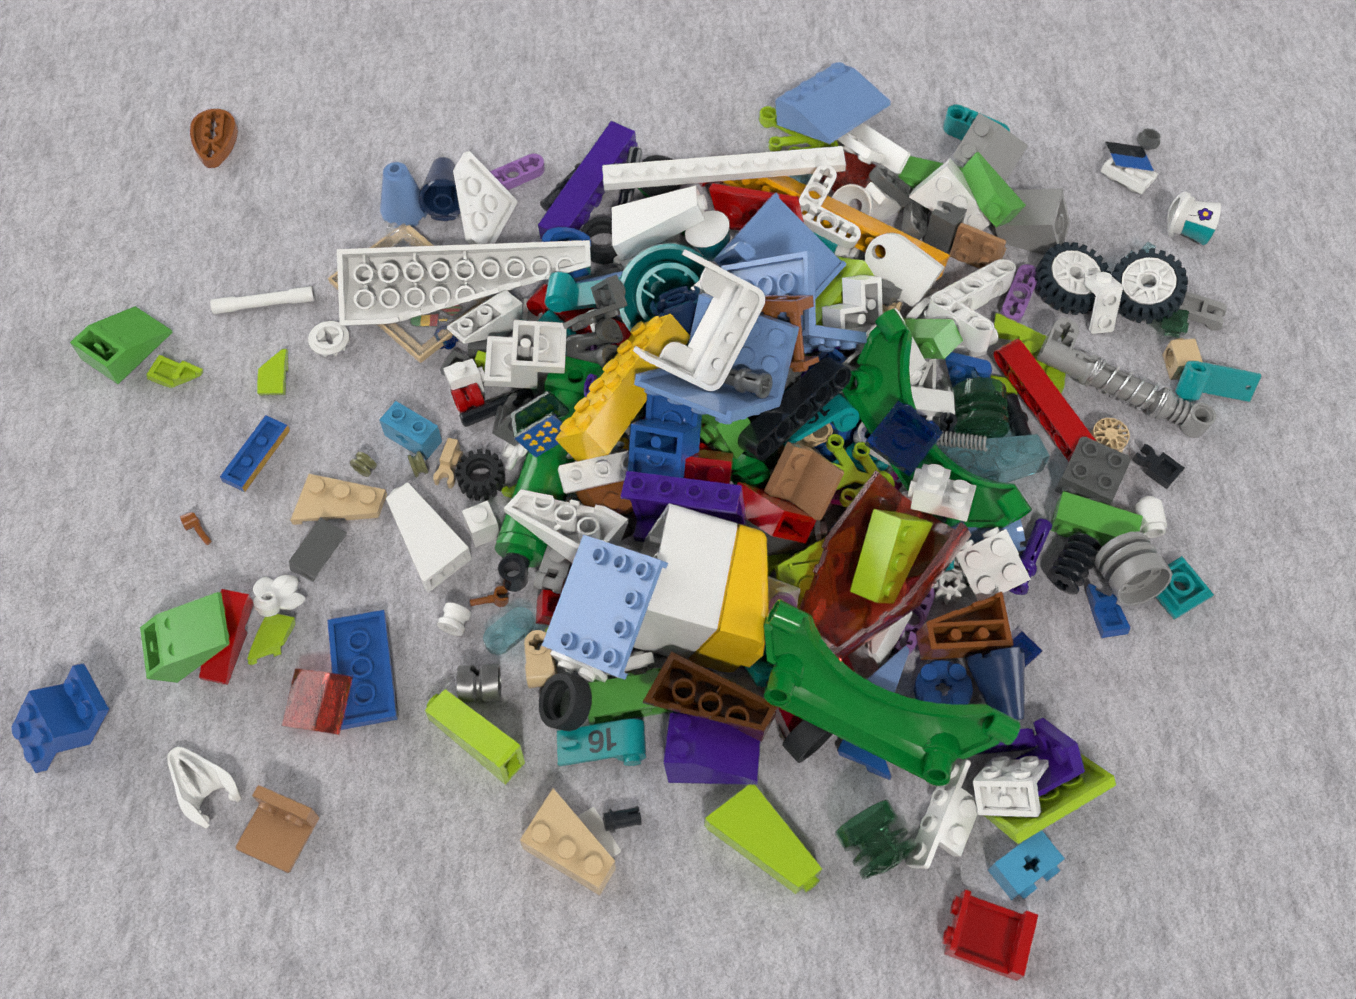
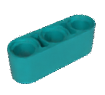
[943,104,1010,141]

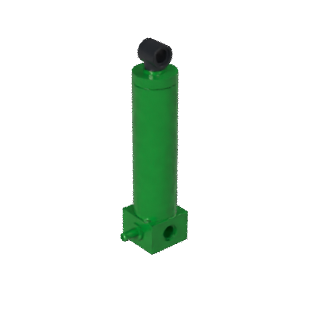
[494,356,604,592]

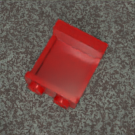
[942,889,1039,981]

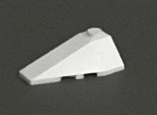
[504,489,628,563]

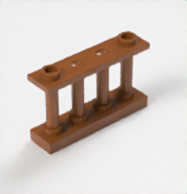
[761,295,819,372]

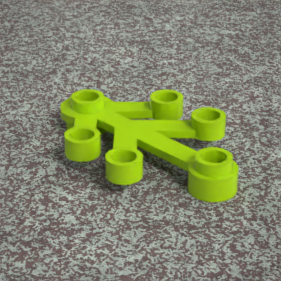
[759,106,839,152]
[826,434,895,507]

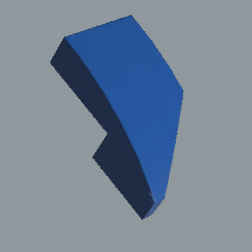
[1086,584,1131,638]
[837,740,892,780]

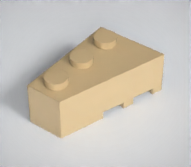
[520,788,616,895]

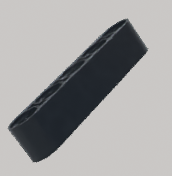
[738,357,852,460]

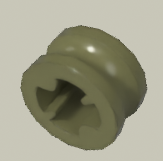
[407,451,428,478]
[350,452,377,477]

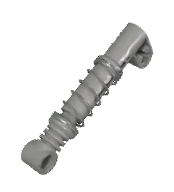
[1037,318,1216,438]

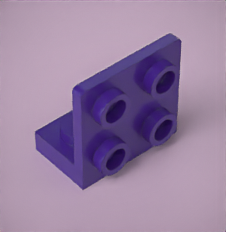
[1014,717,1085,796]

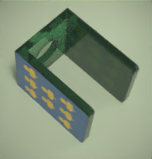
[511,391,569,457]

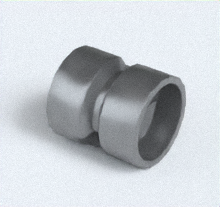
[457,664,501,703]

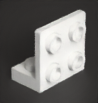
[973,756,1049,817]

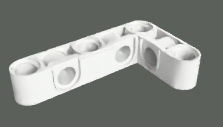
[926,259,1016,352]

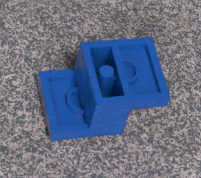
[628,394,702,478]
[11,663,109,773]

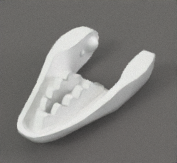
[167,747,242,829]

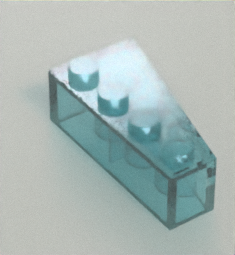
[936,434,1050,483]

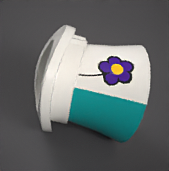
[1167,191,1221,246]
[685,210,734,267]

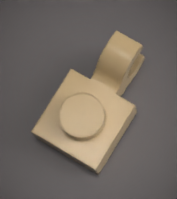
[433,438,463,489]

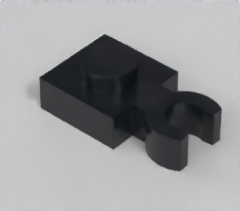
[1132,444,1185,489]

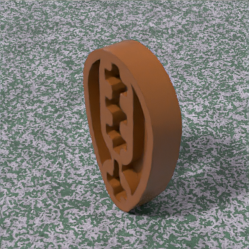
[190,109,238,168]

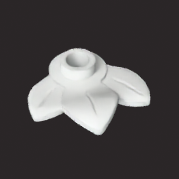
[502,429,528,471]
[253,575,306,617]

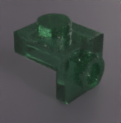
[1158,309,1189,338]

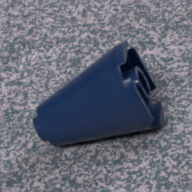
[419,157,461,221]
[650,286,702,346]
[966,647,1025,721]

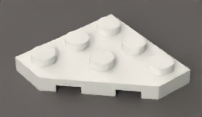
[453,151,518,245]

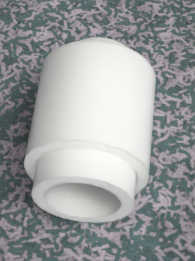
[1134,496,1167,538]

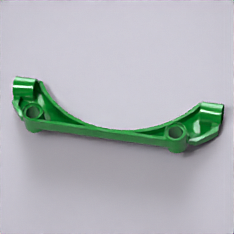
[842,309,1032,529]
[764,599,1020,786]

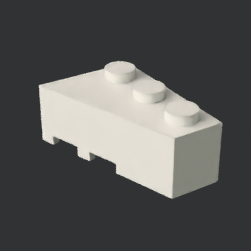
[909,158,992,231]

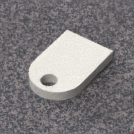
[865,233,945,308]

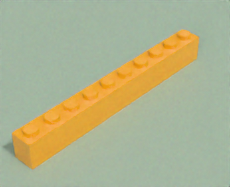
[722,176,950,280]

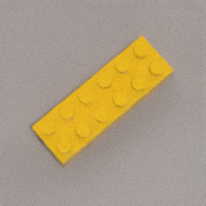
[555,314,690,462]

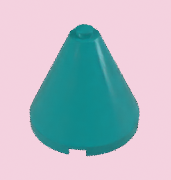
[619,243,708,331]

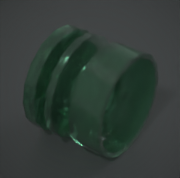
[952,377,1010,444]
[835,800,917,880]

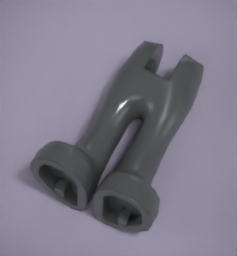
[565,318,623,368]

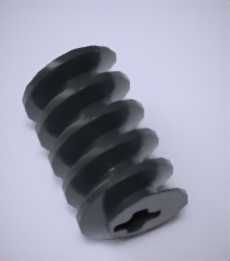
[1048,533,1102,595]

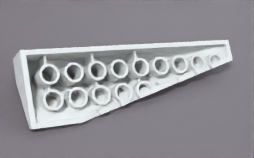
[337,240,591,326]

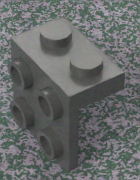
[563,275,628,331]
[1055,437,1131,505]

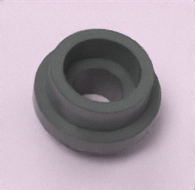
[1137,128,1161,150]

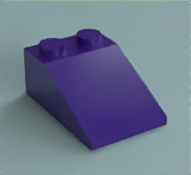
[664,713,761,785]

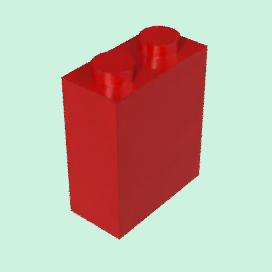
[737,482,817,543]

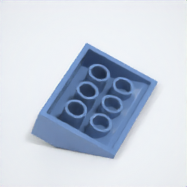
[775,62,891,144]

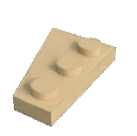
[290,474,387,525]

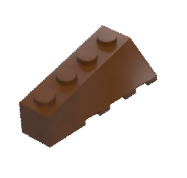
[643,651,777,742]

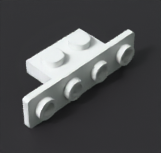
[837,123,910,174]
[558,449,629,493]
[906,759,978,869]

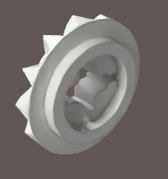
[308,321,350,358]

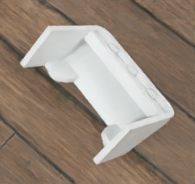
[633,249,765,391]

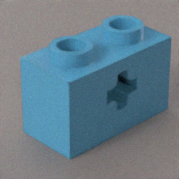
[379,401,442,461]
[988,830,1065,901]

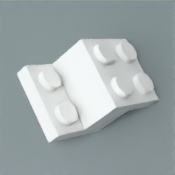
[484,320,566,389]

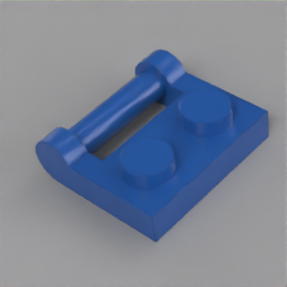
[945,352,997,401]

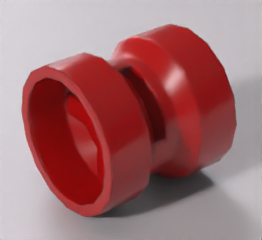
[450,383,484,413]

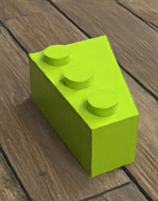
[850,509,933,604]

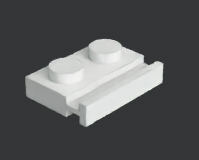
[1100,157,1158,195]

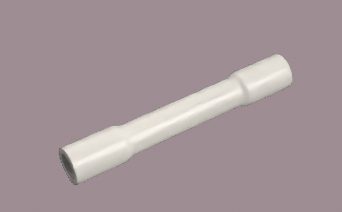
[210,286,315,314]

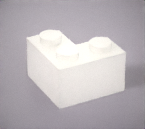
[822,275,883,332]

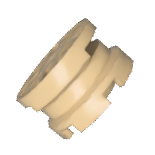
[1090,418,1130,453]

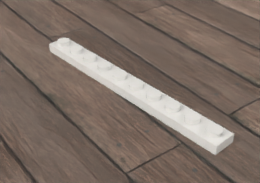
[602,146,846,191]

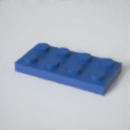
[327,610,398,730]

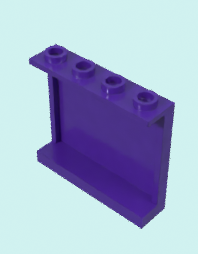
[620,471,748,542]

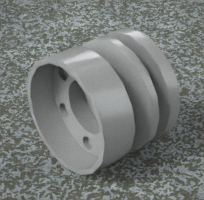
[1095,532,1173,606]

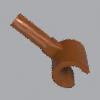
[180,512,212,545]
[470,586,509,607]

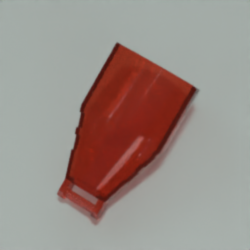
[799,470,971,661]

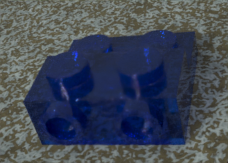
[865,401,943,477]

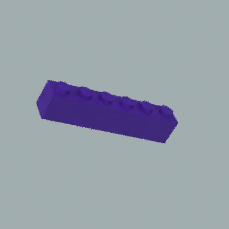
[538,121,638,239]

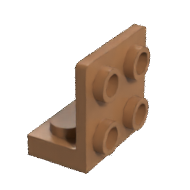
[950,223,1007,269]
[764,442,844,521]
[235,785,320,873]

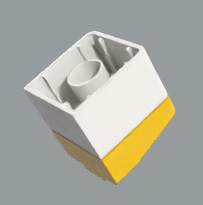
[633,503,769,673]

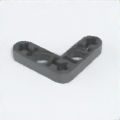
[869,164,929,240]

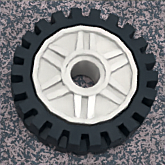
[1034,242,1111,315]
[1112,248,1188,324]

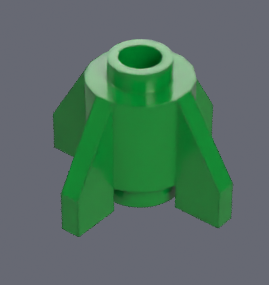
[730,454,770,488]

